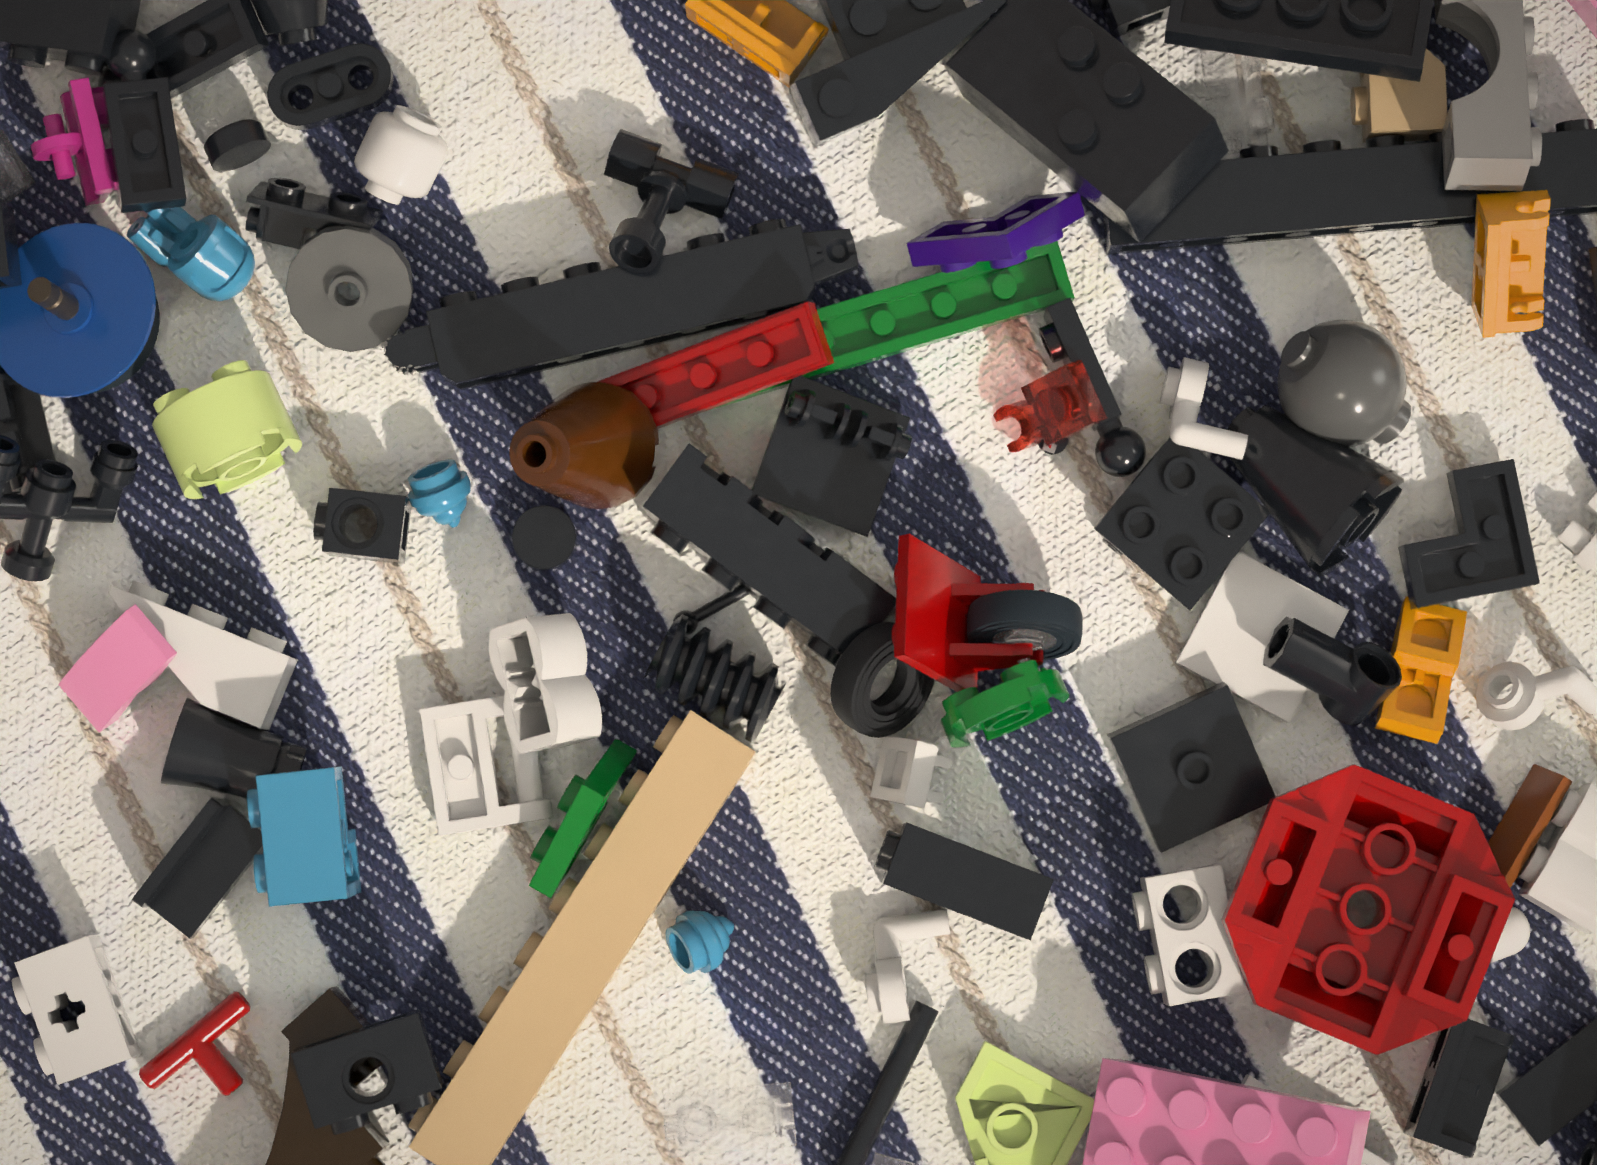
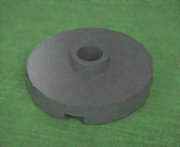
[285,225,414,352]

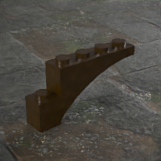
[265,986,390,1165]

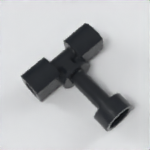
[604,129,739,273]

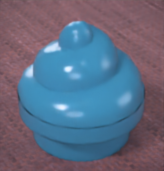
[407,459,471,528]
[665,911,734,974]

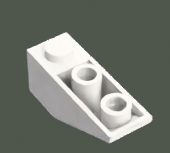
[108,580,298,730]

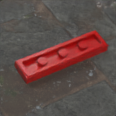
[597,302,834,429]

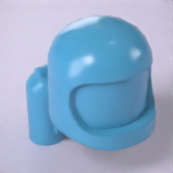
[126,207,255,302]

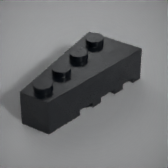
[643,443,896,667]

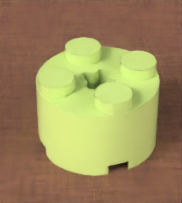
[152,360,302,499]

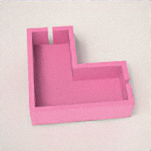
[1082,1058,1371,1165]

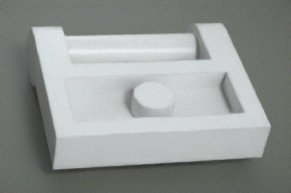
[419,696,554,836]

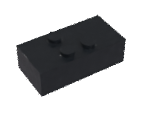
[946,0,1229,243]

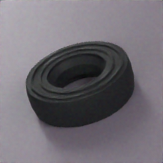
[830,622,935,738]

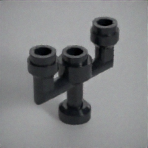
[0,435,138,582]

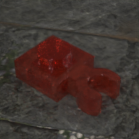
[993,360,1107,452]

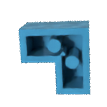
[247,766,362,907]

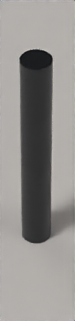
[836,1000,939,1165]

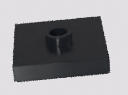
[1107,682,1276,853]

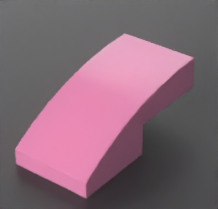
[58,604,177,733]

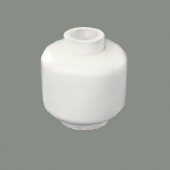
[354,105,448,205]

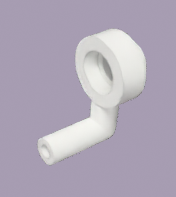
[1159,357,1248,460]
[1475,662,1597,731]
[865,909,951,1024]

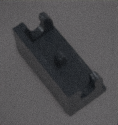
[1403,1019,1515,1158]

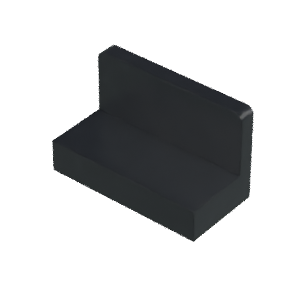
[132,797,263,939]

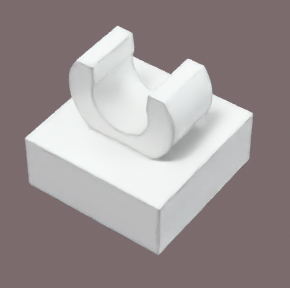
[870,736,952,809]

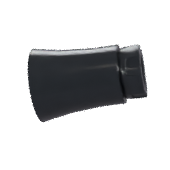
[161,698,307,799]

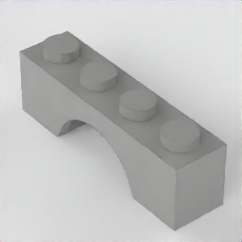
[1434,0,1542,191]

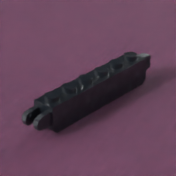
[384,219,858,390]

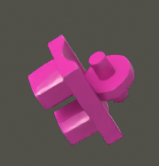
[30,77,118,206]

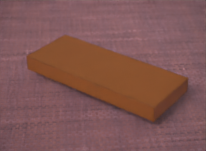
[1488,764,1573,888]

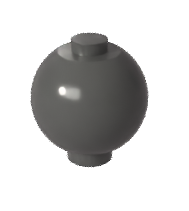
[1277,320,1411,447]

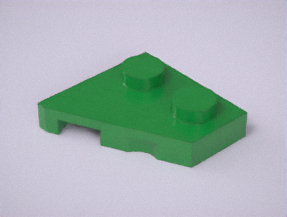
[528,739,637,898]

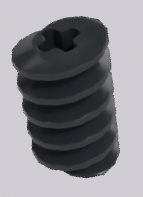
[643,614,787,743]

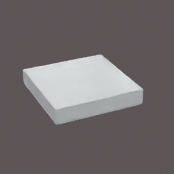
[1175,552,1349,723]

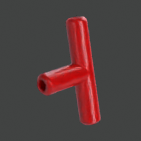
[139,991,251,1096]

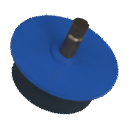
[0,223,160,398]

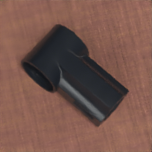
[1263,616,1402,725]

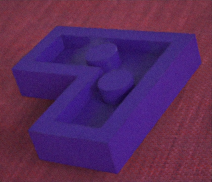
[906,192,1085,273]

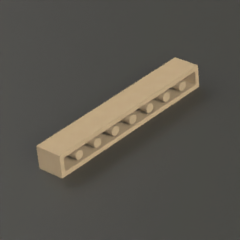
[408,710,756,1165]

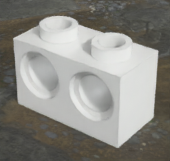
[1132,864,1246,1006]

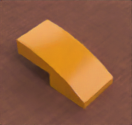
[1375,596,1467,744]

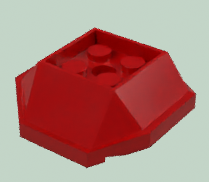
[1221,764,1515,1055]

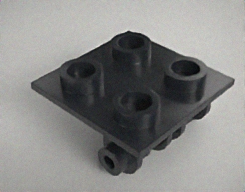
[752,376,912,537]
[1093,436,1270,610]

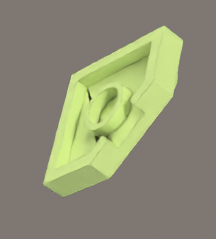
[955,1040,1095,1165]

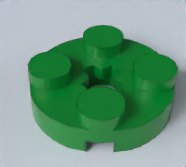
[941,660,1069,748]

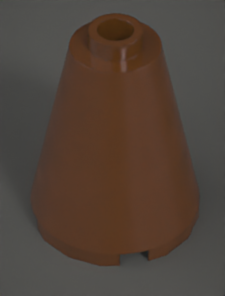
[509,382,659,509]

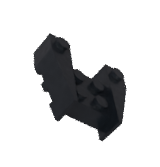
[789,0,1006,147]

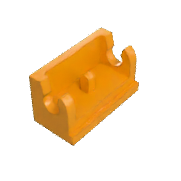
[685,0,829,88]
[1471,190,1550,338]

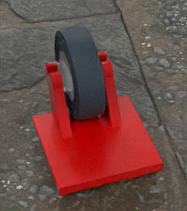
[892,533,1083,692]

